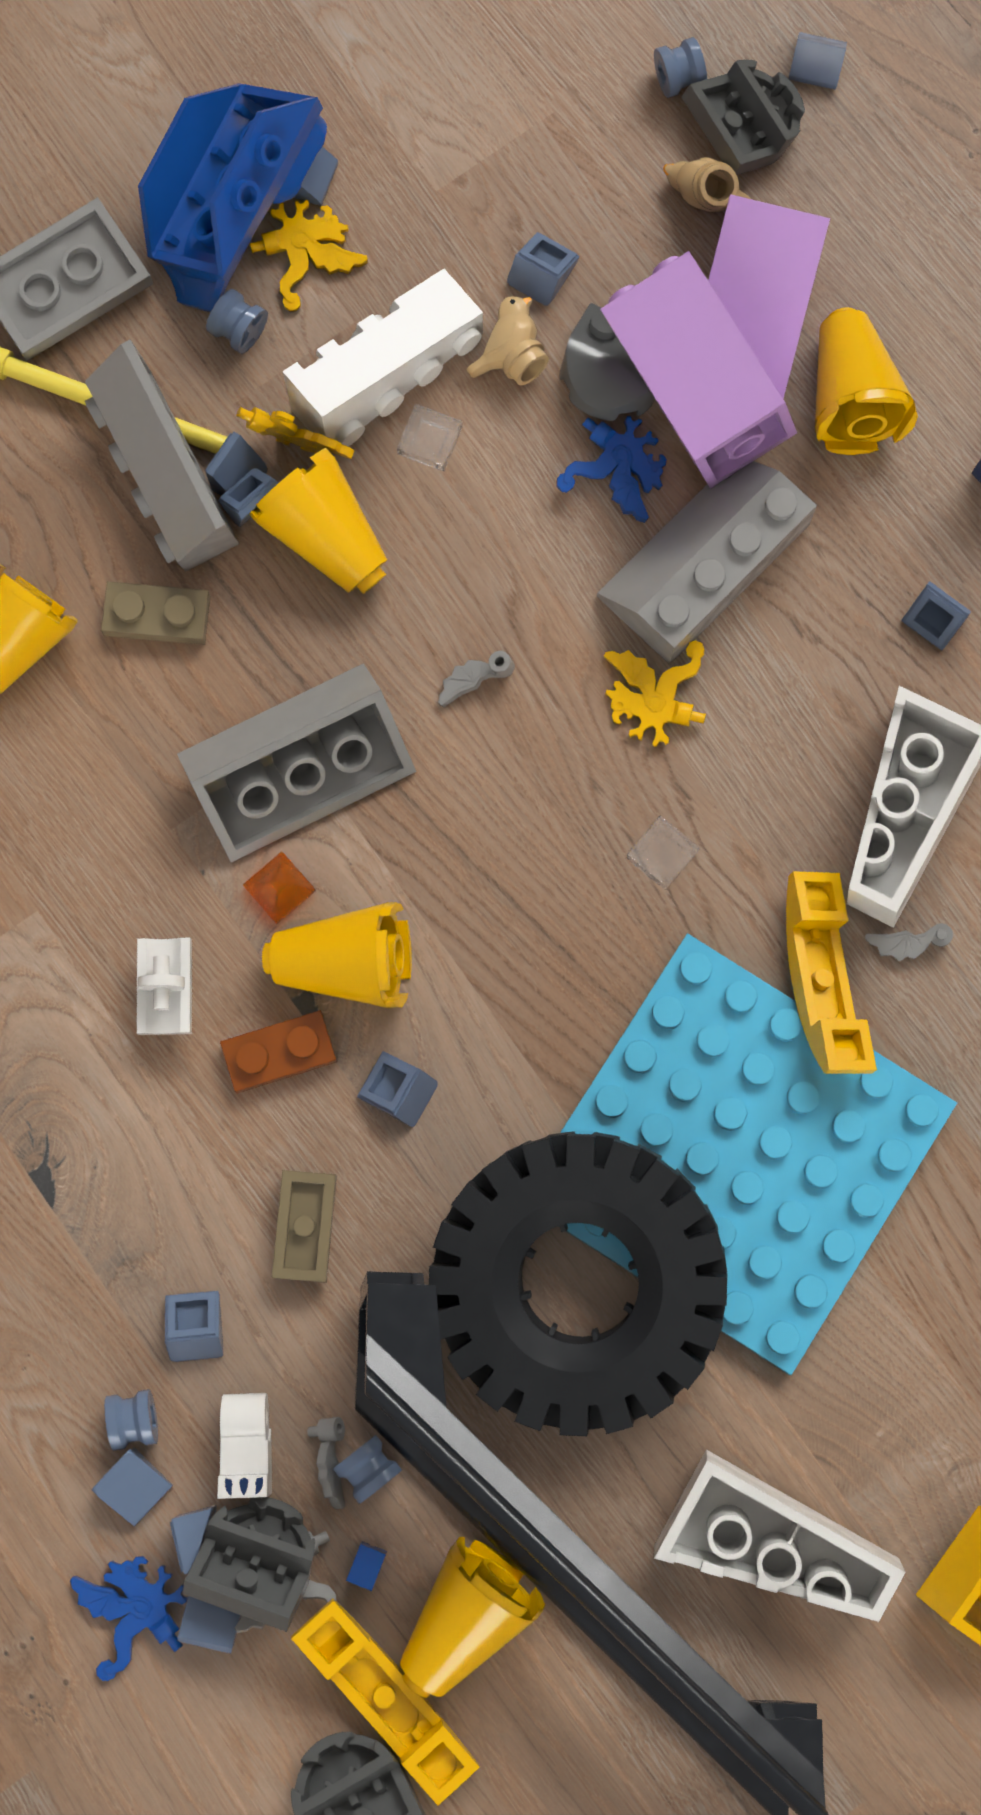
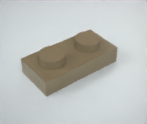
[101,581,211,645]
[272,1170,337,1283]

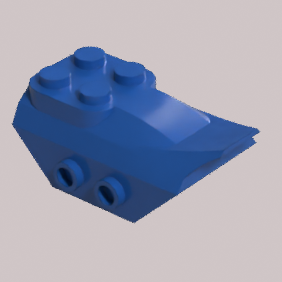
[138,83,327,312]

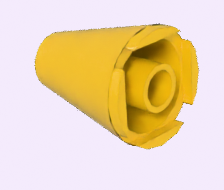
[815,307,918,455]
[249,448,387,594]
[0,564,78,694]
[262,902,412,1008]
[400,1537,545,1698]

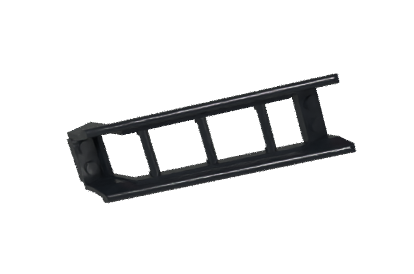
[355,1271,828,1815]

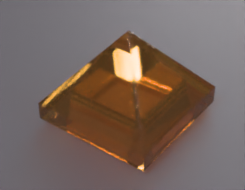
[243,851,316,924]

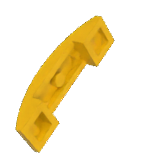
[786,871,877,1074]
[291,1598,480,1806]

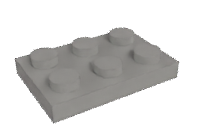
[0,197,153,361]

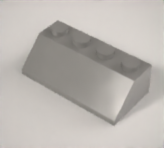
[85,339,239,572]
[597,461,817,665]
[177,663,416,862]

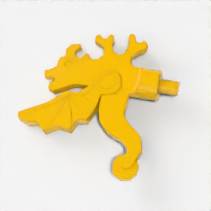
[250,200,368,311]
[236,407,355,459]
[604,641,706,747]

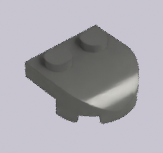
[682,59,805,175]
[559,303,655,421]
[183,1497,315,1632]
[291,1732,426,1815]

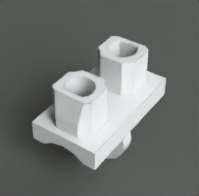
[137,938,192,1035]

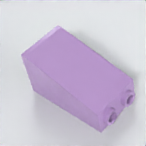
[708,194,830,399]
[600,251,797,489]

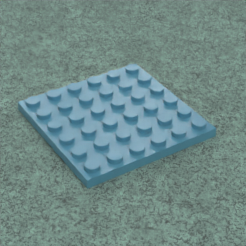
[558,933,957,1375]

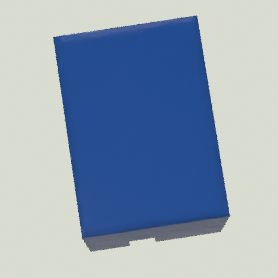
[346,1541,387,1591]

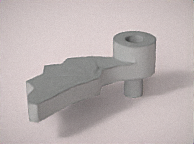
[438,651,515,708]
[865,923,953,962]
[307,1417,345,1509]

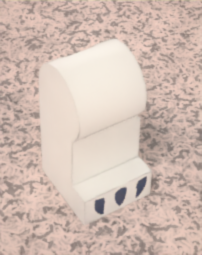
[217,1393,272,1499]

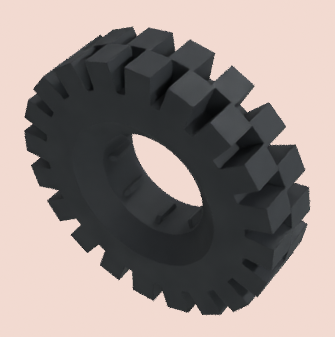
[429,1131,728,1437]

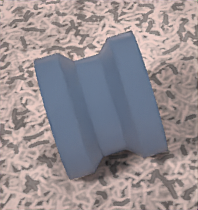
[654,37,707,98]
[206,289,268,354]
[104,1389,158,1451]
[333,1435,402,1504]

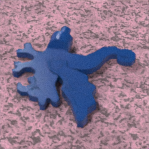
[556,416,667,523]
[70,1556,188,1681]

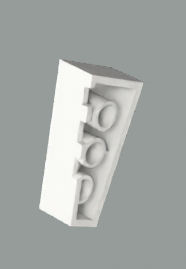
[283,269,483,446]
[847,686,981,928]
[654,1450,906,1622]

